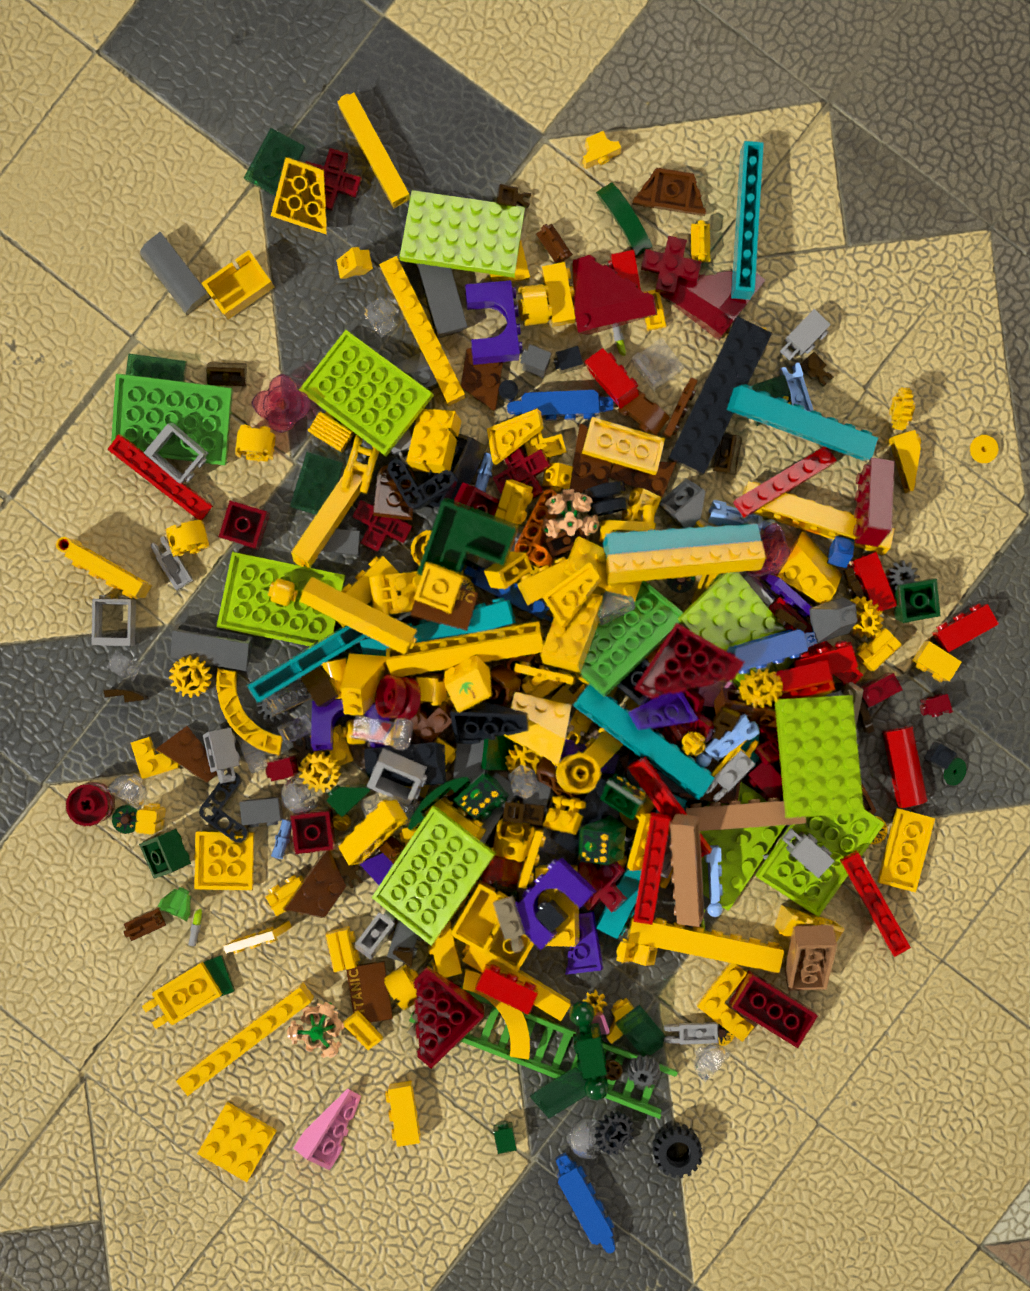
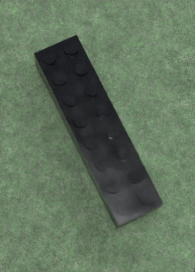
[668,316,772,475]

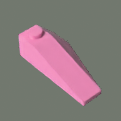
[293,1089,361,1170]

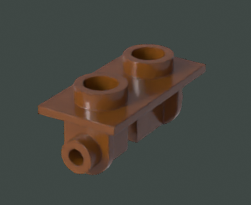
[536,223,573,264]
[378,835,405,864]
[123,908,166,941]

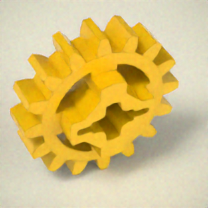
[889,387,916,430]
[850,596,884,638]
[169,655,212,698]
[739,668,783,708]
[505,745,544,779]
[298,751,341,793]

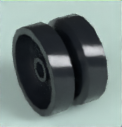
[583,481,629,517]

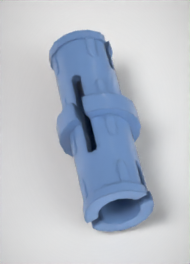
[475,453,494,492]
[271,819,292,859]

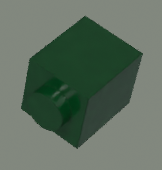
[493,1121,517,1154]

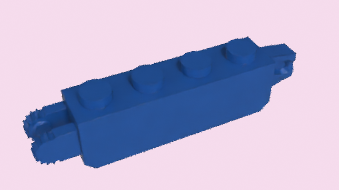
[506,390,613,421]
[464,566,554,623]
[727,629,817,674]
[556,1153,616,1254]

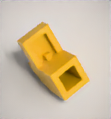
[616,938,658,966]

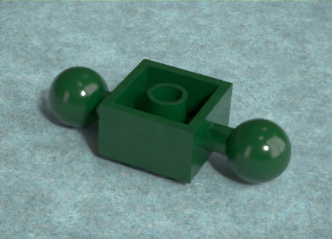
[570,1001,609,1100]

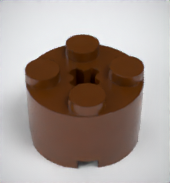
[483,664,521,707]

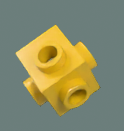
[542,463,573,492]

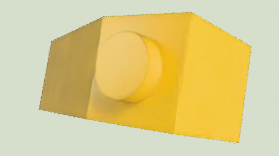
[888,430,921,494]

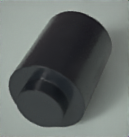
[499,380,518,403]

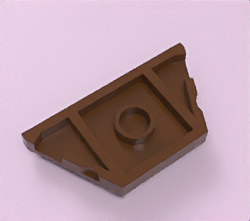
[632,167,706,216]
[461,348,503,411]
[569,424,612,493]
[283,850,346,918]

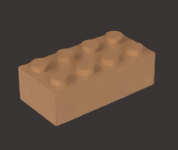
[785,925,837,990]

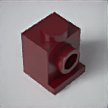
[920,693,953,717]

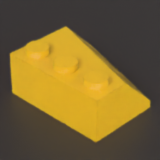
[271,158,327,235]
[775,530,842,605]
[504,692,572,766]
[775,905,844,942]

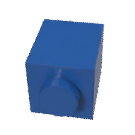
[827,536,855,568]

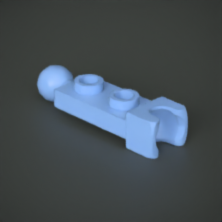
[779,363,814,412]
[708,500,778,534]
[696,714,759,767]
[704,845,723,917]

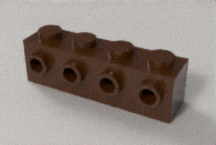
[714,687,777,728]

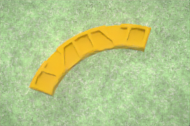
[216,668,284,756]
[463,969,530,1060]

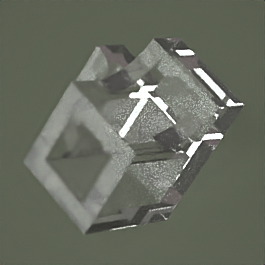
[364,297,399,338]

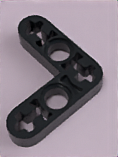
[388,459,458,510]
[199,772,249,843]

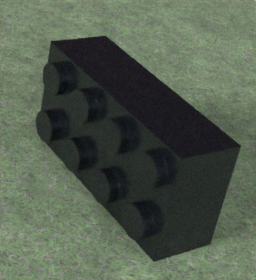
[550,778,620,858]

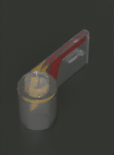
[351,715,414,750]

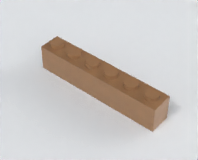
[686,798,806,831]
[668,814,704,927]

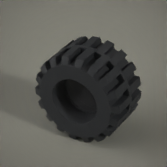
[652,1123,703,1178]

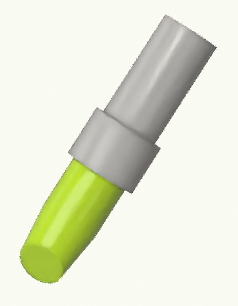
[612,326,626,356]
[188,909,202,946]

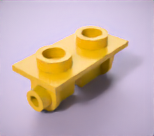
[691,220,711,262]

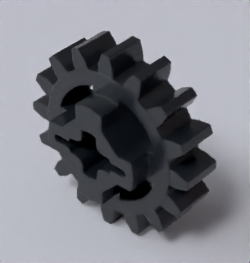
[594,1111,634,1155]

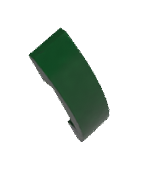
[596,182,653,257]
[408,777,473,831]

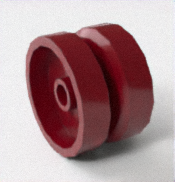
[375,675,421,720]
[66,782,115,826]

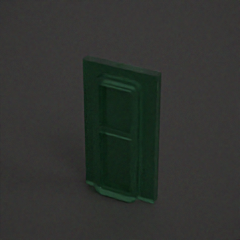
[615,1004,666,1057]
[530,1067,587,1119]

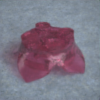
[251,374,311,433]
[746,522,791,577]

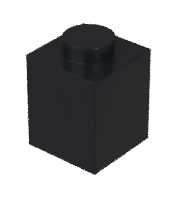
[553,346,583,374]
[924,742,956,769]
[535,899,569,933]

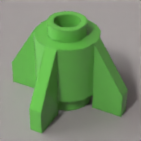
[157,887,191,921]

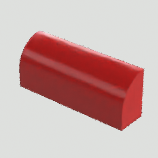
[882,726,928,808]

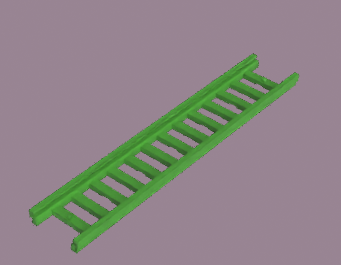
[409,984,678,1119]

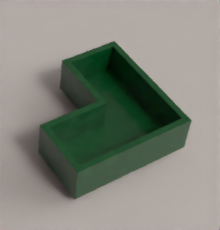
[417,498,520,576]

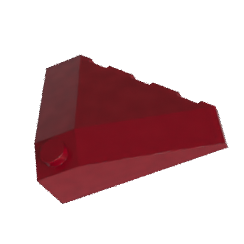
[573,255,657,335]
[660,271,765,341]
[635,623,745,699]
[414,967,484,1069]

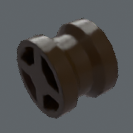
[604,1060,622,1081]

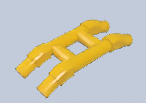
[341,435,379,493]

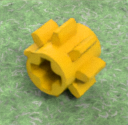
[682,732,706,756]
[583,990,608,1015]

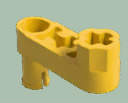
[599,505,656,542]

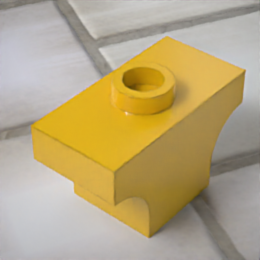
[582,131,621,170]
[336,247,373,279]

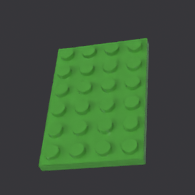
[111,374,233,465]
[578,581,683,697]

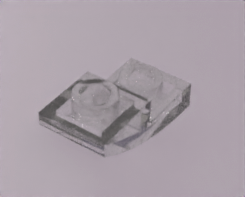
[236,735,268,774]

